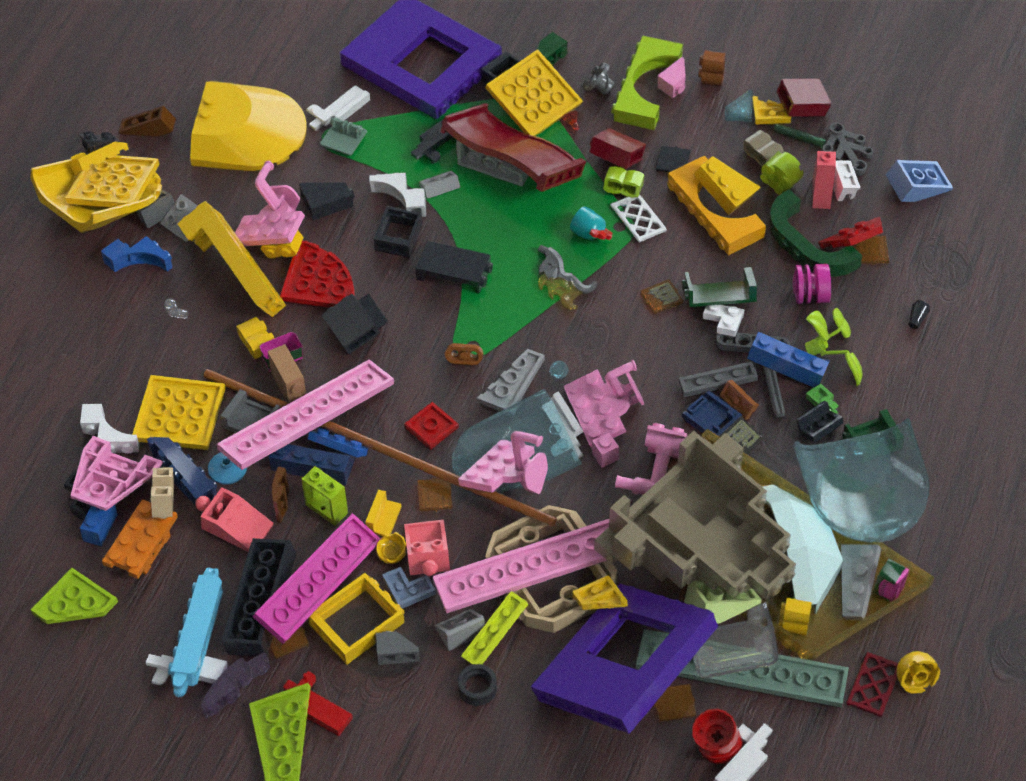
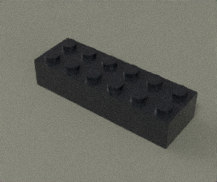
[222,538,297,657]

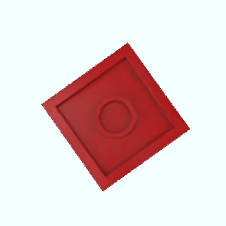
[404,402,459,450]

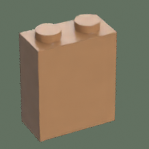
[267,344,306,404]

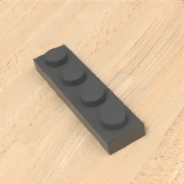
[679,362,758,397]

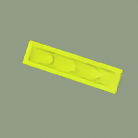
[461,591,528,664]

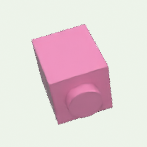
[592,433,619,468]

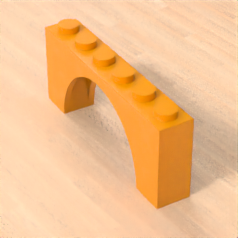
[667,155,766,255]

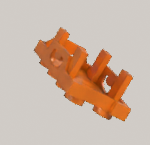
[102,499,178,579]

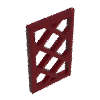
[846,652,898,717]

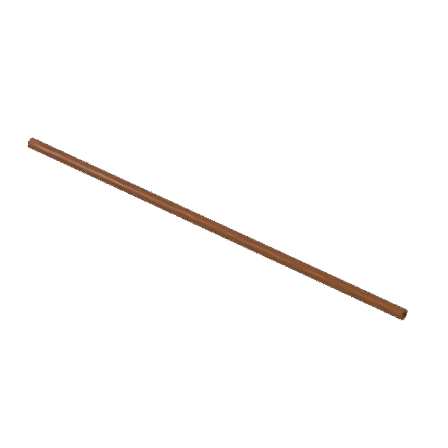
[204,369,557,527]

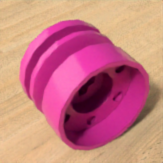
[793,264,831,304]

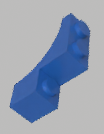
[101,236,173,272]

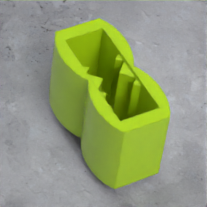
[603,167,644,198]

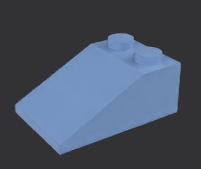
[886,160,953,202]

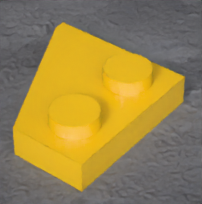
[752,96,791,124]
[572,575,628,610]

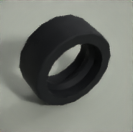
[458,664,497,706]

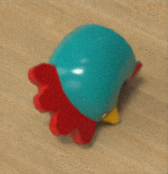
[570,206,613,240]

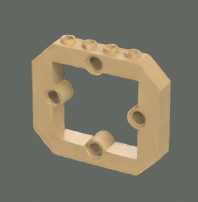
[485,505,617,633]

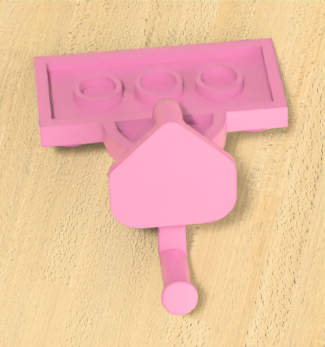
[235,161,305,246]
[563,360,644,448]
[458,431,548,494]

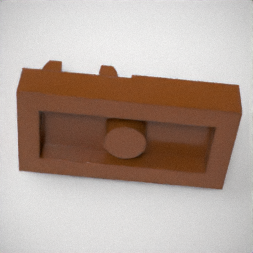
[719,380,759,420]

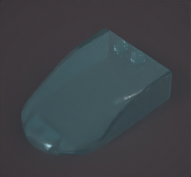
[452,389,582,493]

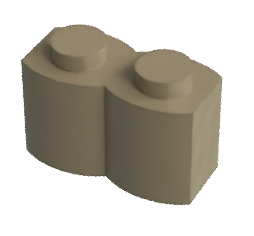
[743,130,784,166]

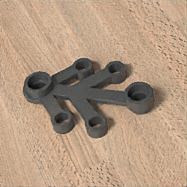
[822,122,874,176]

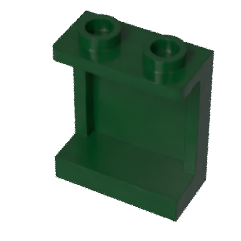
[842,409,905,464]

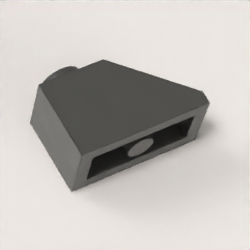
[376,631,420,665]

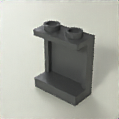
[221,389,281,433]

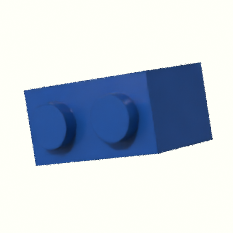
[80,505,118,546]

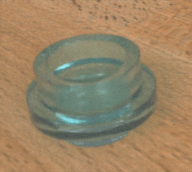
[550,361,569,379]

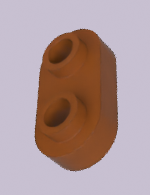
[445,343,483,365]

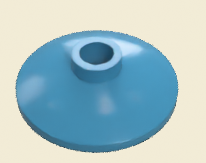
[208,452,247,484]

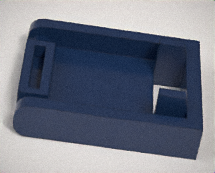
[681,391,742,442]

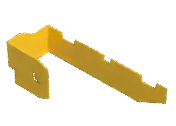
[70,142,129,175]

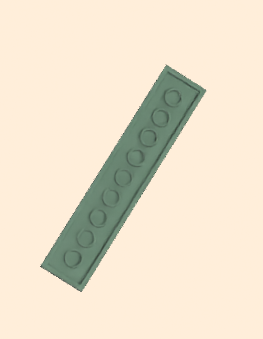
[636,629,849,708]

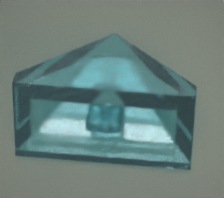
[725,89,753,121]

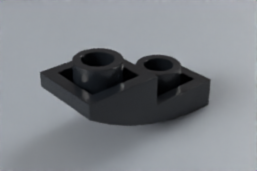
[357,293,389,329]

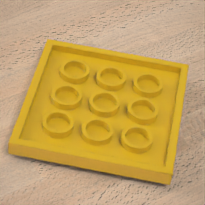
[485,49,583,136]
[65,155,160,208]
[132,375,225,450]

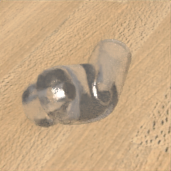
[164,298,188,319]

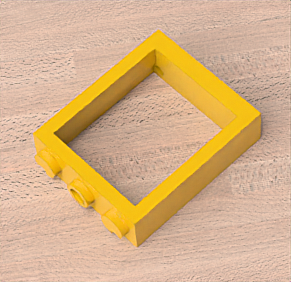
[308,573,404,665]

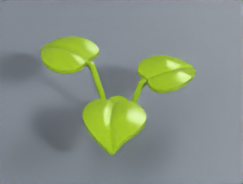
[805,308,863,386]

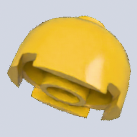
[896,651,940,694]

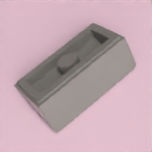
[419,171,460,198]

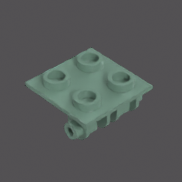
[320,117,367,156]

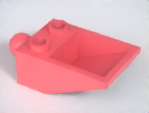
[195,487,274,552]
[404,520,450,576]

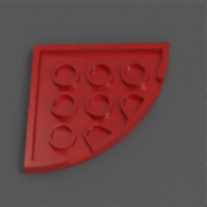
[280,240,355,308]

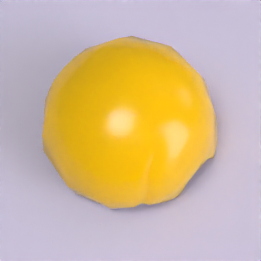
[376,532,407,564]

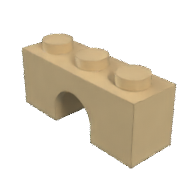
[151,467,174,519]

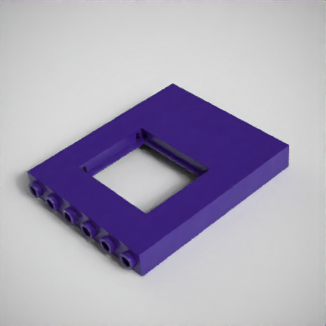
[340,0,502,120]
[531,584,718,734]

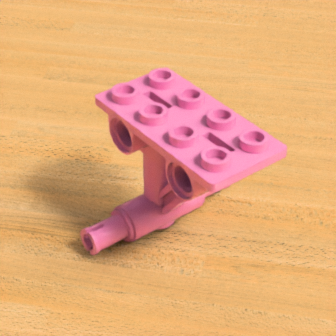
[615,423,688,495]

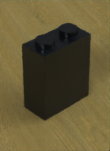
[322,294,380,355]

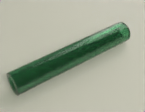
[774,123,827,148]

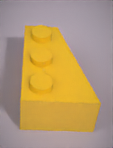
[693,156,761,215]

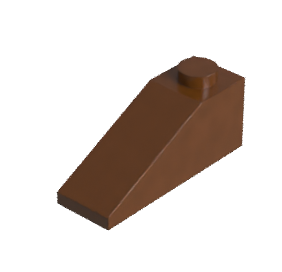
[119,106,176,136]

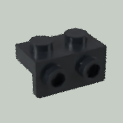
[796,401,844,442]

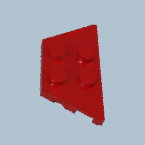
[818,217,883,249]

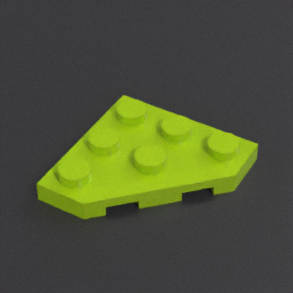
[31,568,118,624]

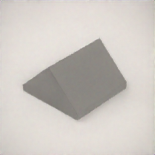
[434,609,485,651]

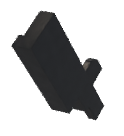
[411,113,453,164]

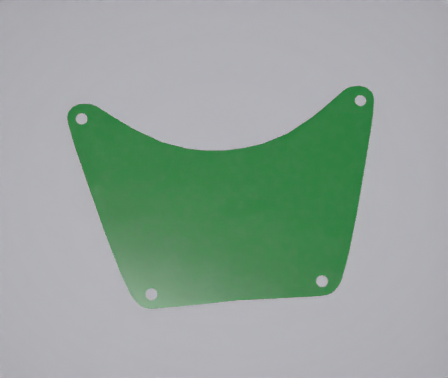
[322,99,634,356]

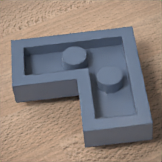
[382,567,436,609]

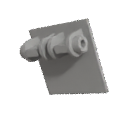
[160,194,198,242]

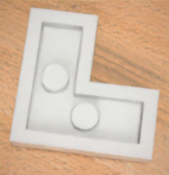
[703,305,744,337]

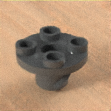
[581,62,614,94]

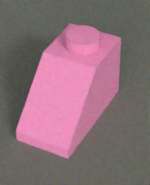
[657,57,685,98]

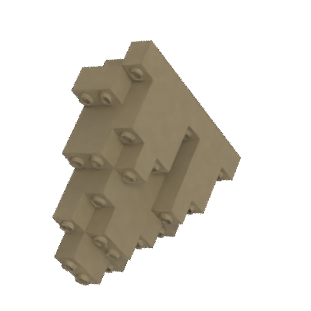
[594,431,796,600]

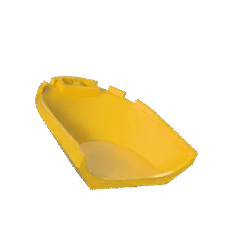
[190,81,307,171]
[30,159,162,232]

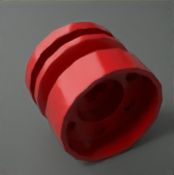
[692,709,742,764]

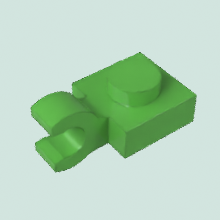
[806,384,838,414]

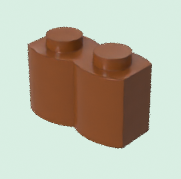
[698,50,726,86]

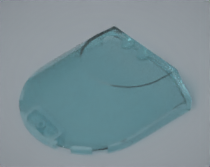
[793,418,929,542]

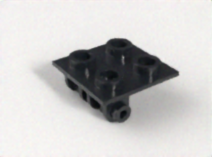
[78,131,120,153]

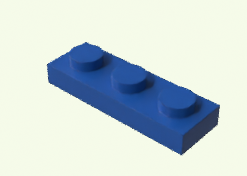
[308,428,368,457]

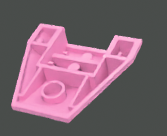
[71,436,162,511]

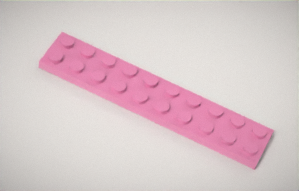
[217,360,394,470]
[433,519,609,614]

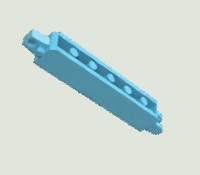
[168,568,223,697]

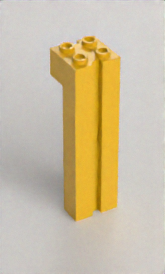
[177,201,286,317]

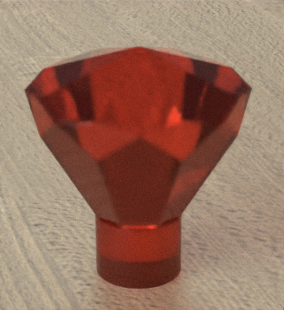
[562,110,580,131]

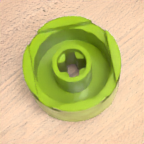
[760,151,803,195]

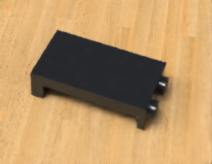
[415,241,493,293]

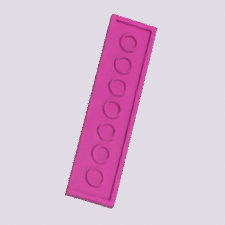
[253,513,380,644]

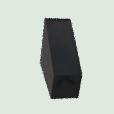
[299,182,355,220]

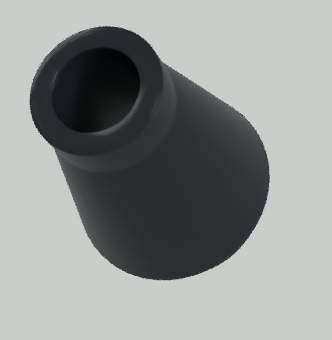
[908,300,930,329]

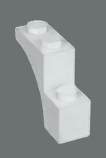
[369,173,426,217]
[80,404,139,453]

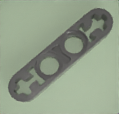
[716,333,790,353]

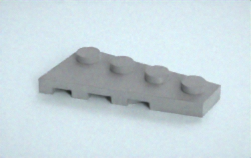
[477,349,545,416]
[841,545,881,620]

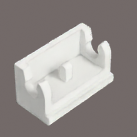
[833,161,860,201]

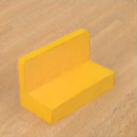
[365,490,401,536]

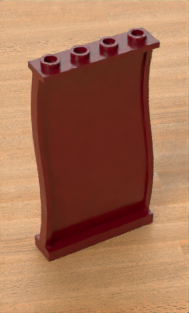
[441,103,586,192]

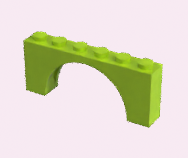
[611,36,683,130]

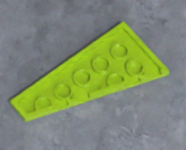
[249,683,310,781]

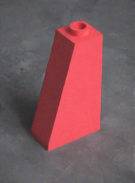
[812,151,836,209]

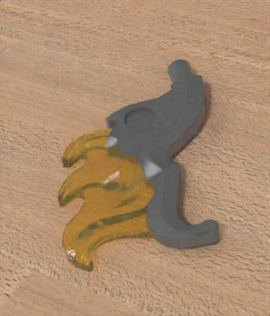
[538,245,597,310]

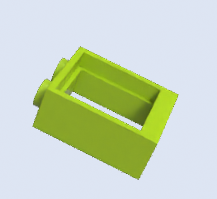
[302,466,348,526]

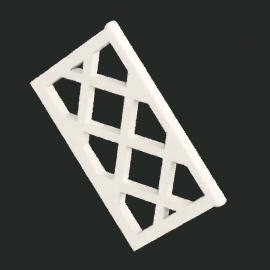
[610,194,667,242]

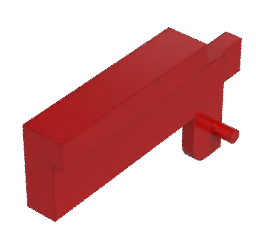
[283,671,353,736]

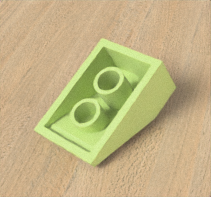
[684,580,761,624]

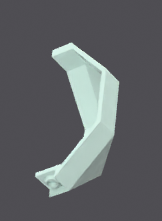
[763,485,843,614]

